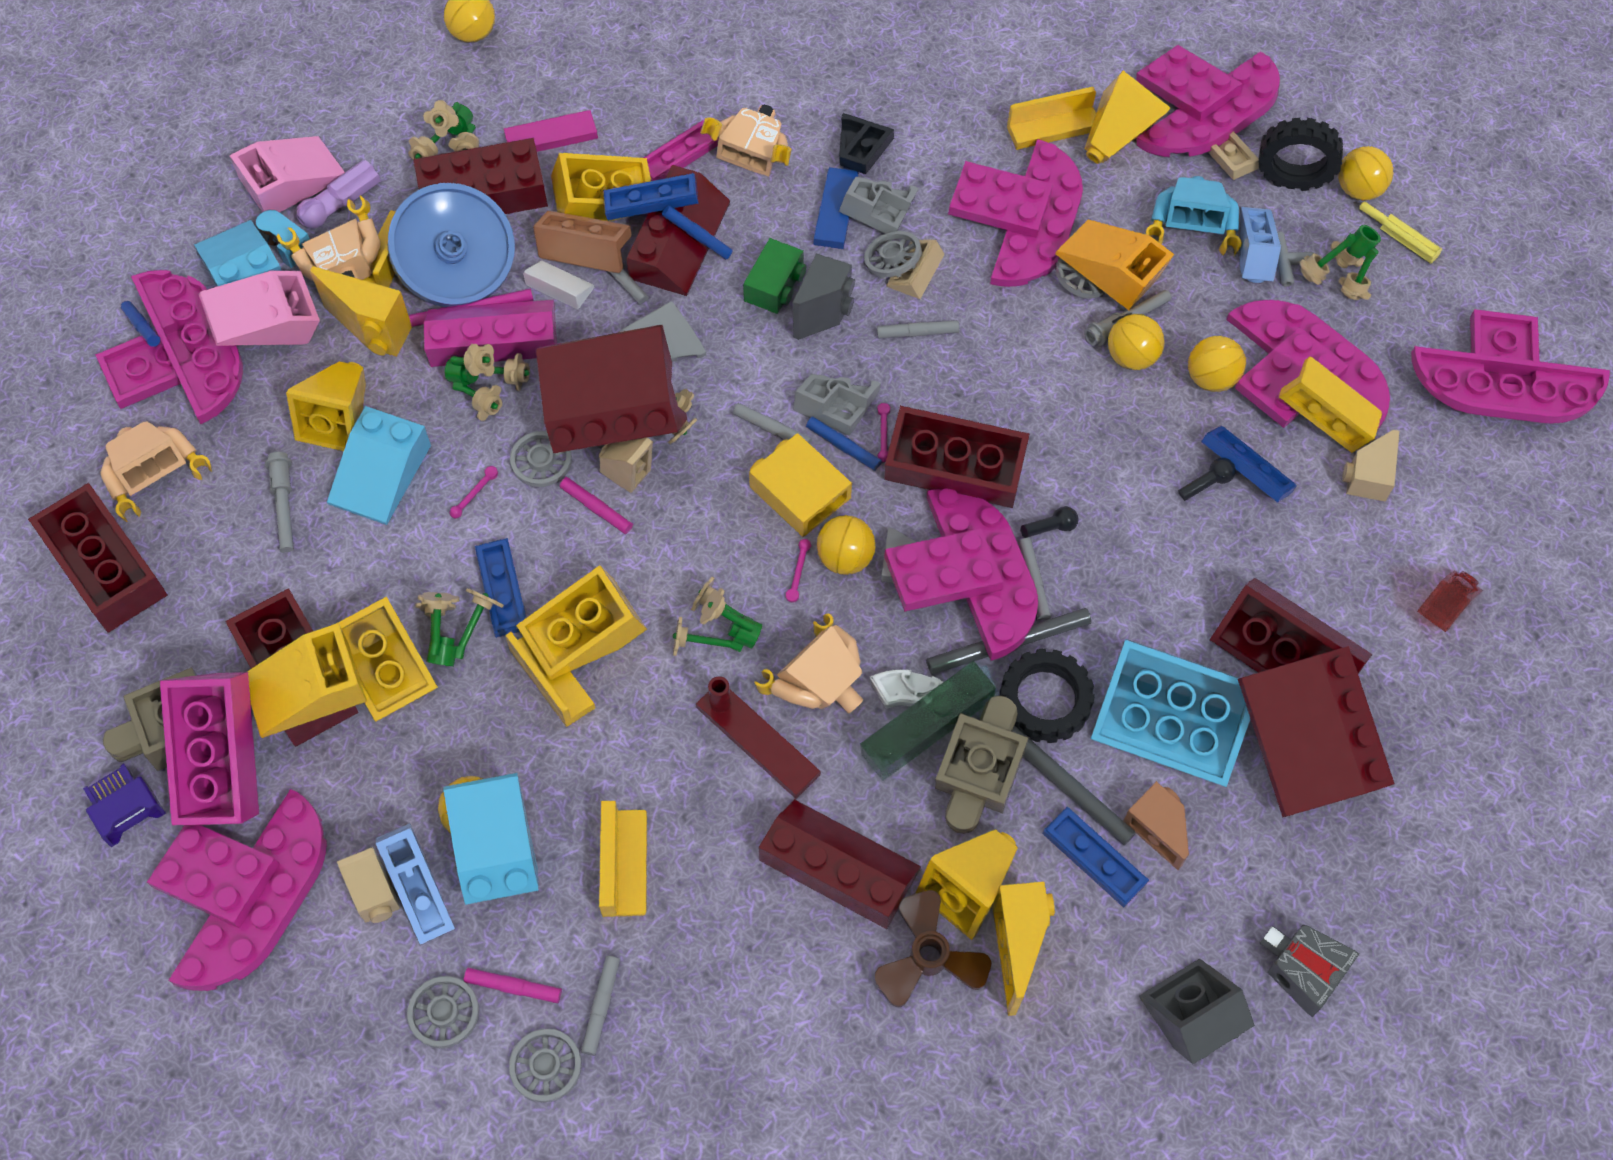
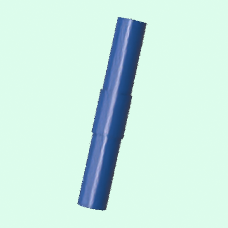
[662,205,733,260]
[121,301,160,347]
[806,417,882,471]

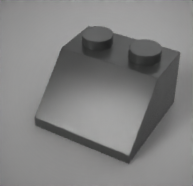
[793,253,855,340]
[1139,958,1255,1064]

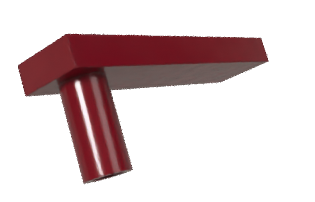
[696,676,821,799]

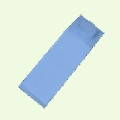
[1239,207,1281,283]
[376,823,455,945]

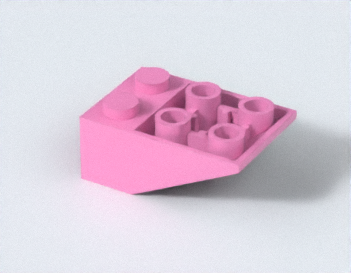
[230,136,345,212]
[199,271,320,346]

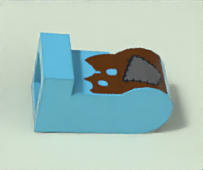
[256,210,310,268]

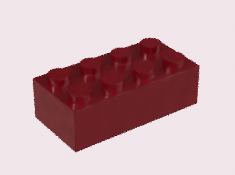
[413,138,548,214]
[884,405,1030,508]
[28,483,168,633]
[225,588,359,747]

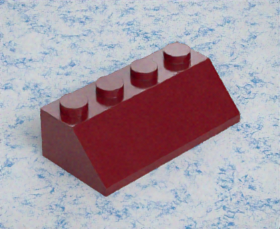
[627,165,730,296]
[1210,578,1373,675]
[759,799,921,929]

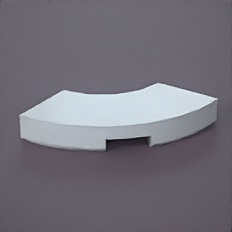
[869,670,965,722]

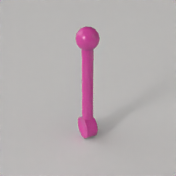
[877,403,890,462]
[449,466,498,519]
[786,539,811,603]

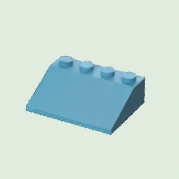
[1091,639,1250,787]

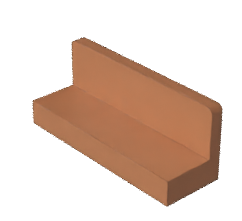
[533,211,632,273]

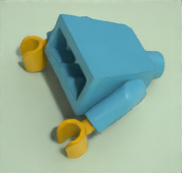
[1146,176,1242,256]

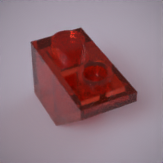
[1417,570,1483,632]

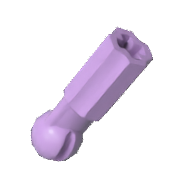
[297,160,380,229]

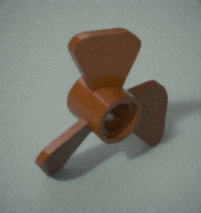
[875,890,992,1007]

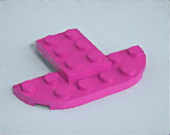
[1136,45,1280,157]
[948,139,1083,287]
[96,270,243,424]
[1226,300,1390,431]
[1411,309,1610,424]
[884,488,1038,661]
[147,789,327,991]

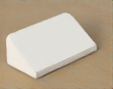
[523,261,595,309]

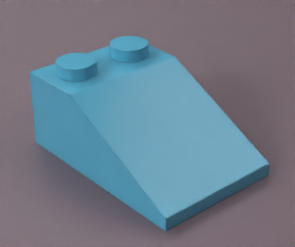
[194,220,282,287]
[327,406,431,525]
[443,773,539,905]

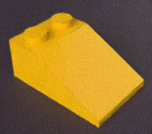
[551,153,651,221]
[310,266,412,357]
[516,565,647,680]
[338,596,438,722]
[992,881,1055,1016]

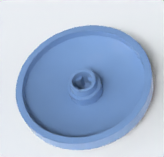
[387,183,515,307]

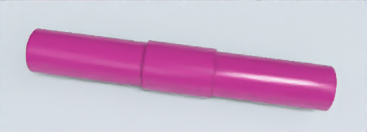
[560,477,633,535]
[464,968,562,1004]

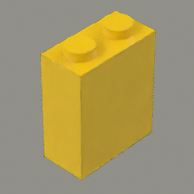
[749,433,852,537]

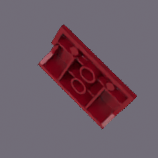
[536,325,687,453]
[1238,646,1395,817]

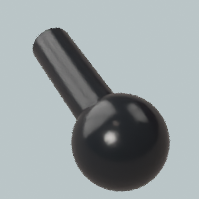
[1178,458,1236,501]
[1020,506,1079,538]

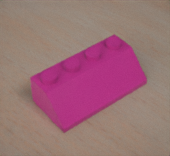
[424,299,557,367]
[160,672,259,825]

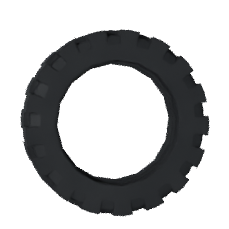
[1258,118,1343,191]
[999,649,1095,743]

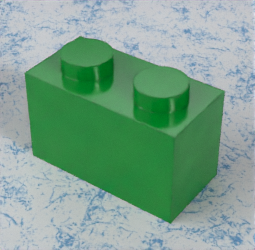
[743,238,807,314]

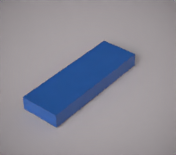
[814,167,858,249]
[604,173,699,221]
[1201,426,1297,503]
[475,538,526,638]
[1042,806,1149,908]

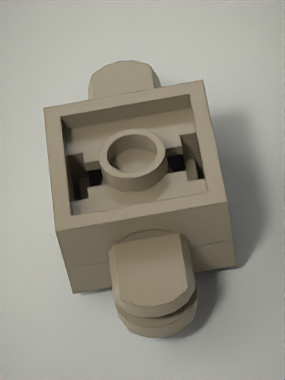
[103,667,197,771]
[935,696,1028,834]

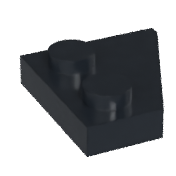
[839,113,894,174]

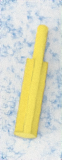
[1359,201,1442,264]

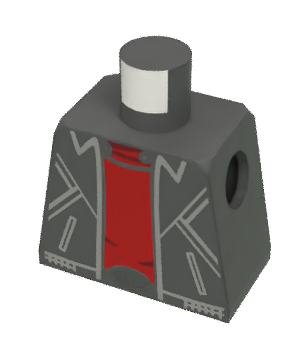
[1260,925,1359,1017]

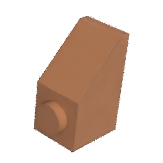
[1123,781,1189,870]

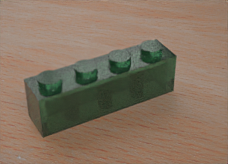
[860,660,996,781]

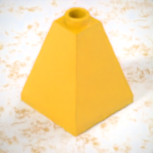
[1084,70,1170,164]
[286,361,366,451]
[915,829,1018,940]

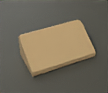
[886,240,944,299]

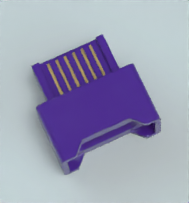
[83,764,166,847]

